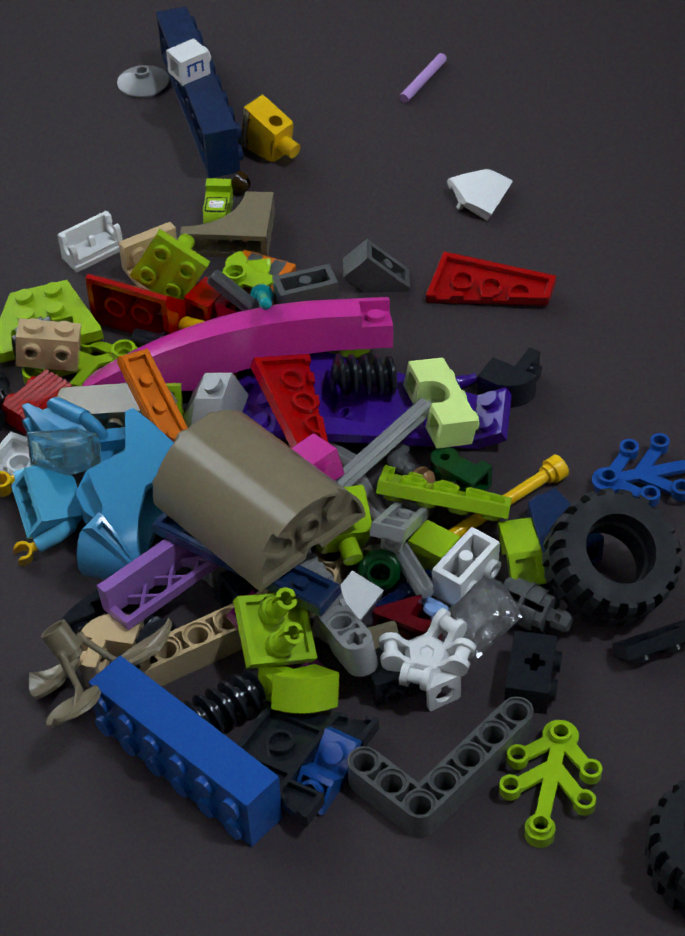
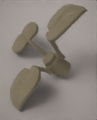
[29,618,172,729]

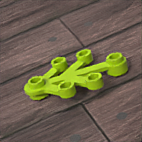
[22,339,138,387]
[499,720,602,848]

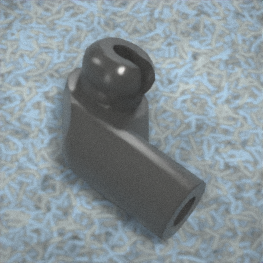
[387,444,415,476]

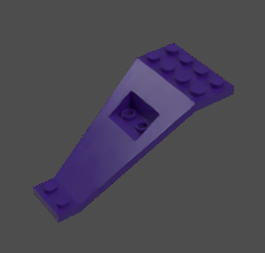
[237,352,512,449]

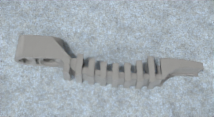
[299,548,378,677]

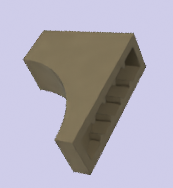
[180,191,275,257]

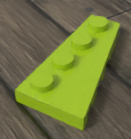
[376,465,512,521]

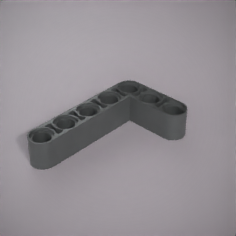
[347,696,534,838]

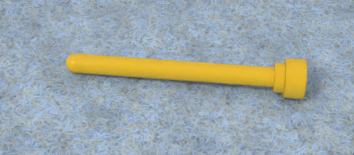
[449,454,569,537]

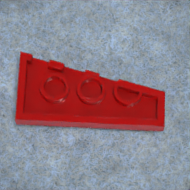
[250,354,328,448]

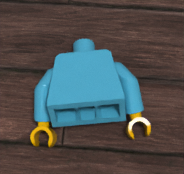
[0,464,83,566]

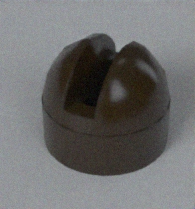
[232,170,251,194]

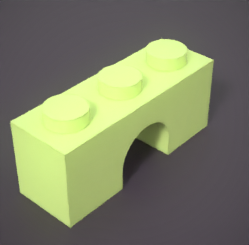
[403,357,479,449]

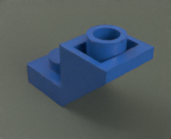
[296,727,362,815]

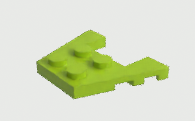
[0,280,104,363]

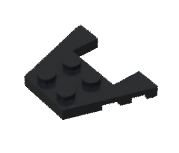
[236,704,379,827]

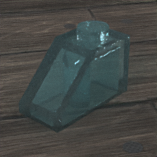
[27,429,101,476]

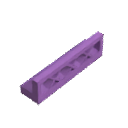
[97,539,219,630]

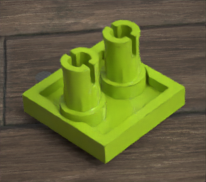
[129,229,210,300]
[233,587,317,669]

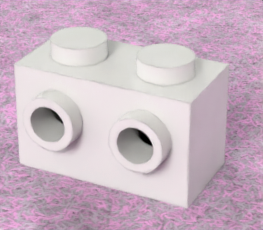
[432,527,501,611]

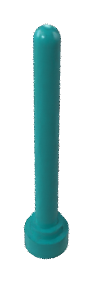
[250,284,274,310]

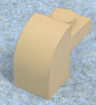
[79,614,144,687]

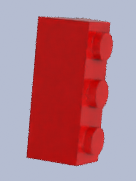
[85,274,187,335]

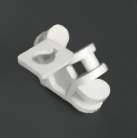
[379,608,476,711]

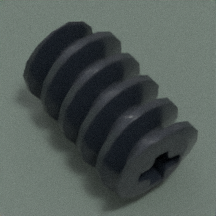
[330,354,397,396]
[184,668,266,733]

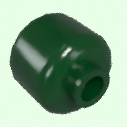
[355,544,401,591]

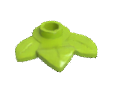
[223,251,273,289]

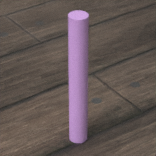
[399,53,447,103]

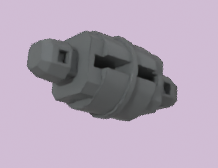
[481,577,574,634]

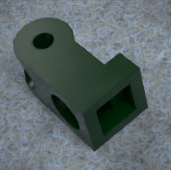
[431,447,492,492]

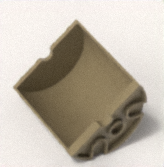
[152,410,365,592]

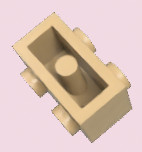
[16,318,81,371]

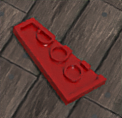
[425,251,556,305]

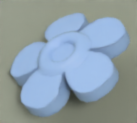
[422,597,458,620]

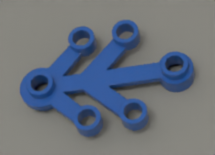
[591,433,685,507]

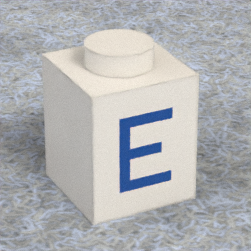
[166,38,211,85]

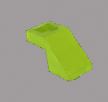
[497,518,546,584]

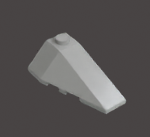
[183,373,248,428]

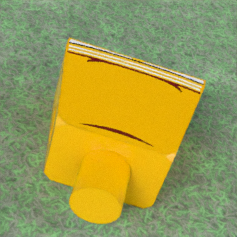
[241,94,301,162]

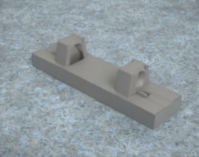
[369,499,436,553]

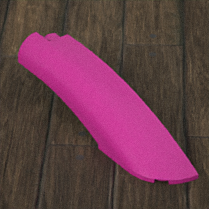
[83,297,393,391]

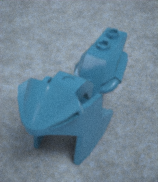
[22,397,174,580]

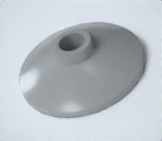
[117,65,169,99]

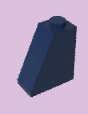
[527,488,604,589]

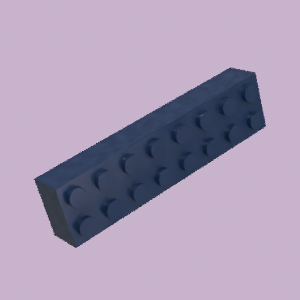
[156,6,244,178]

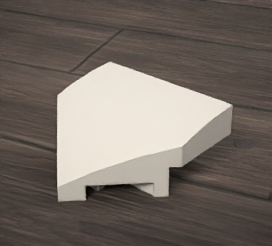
[447,169,513,221]

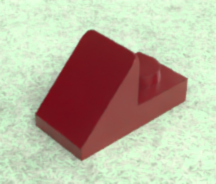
[372,595,442,641]

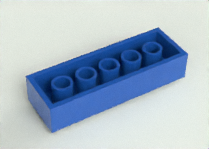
[88,655,283,847]

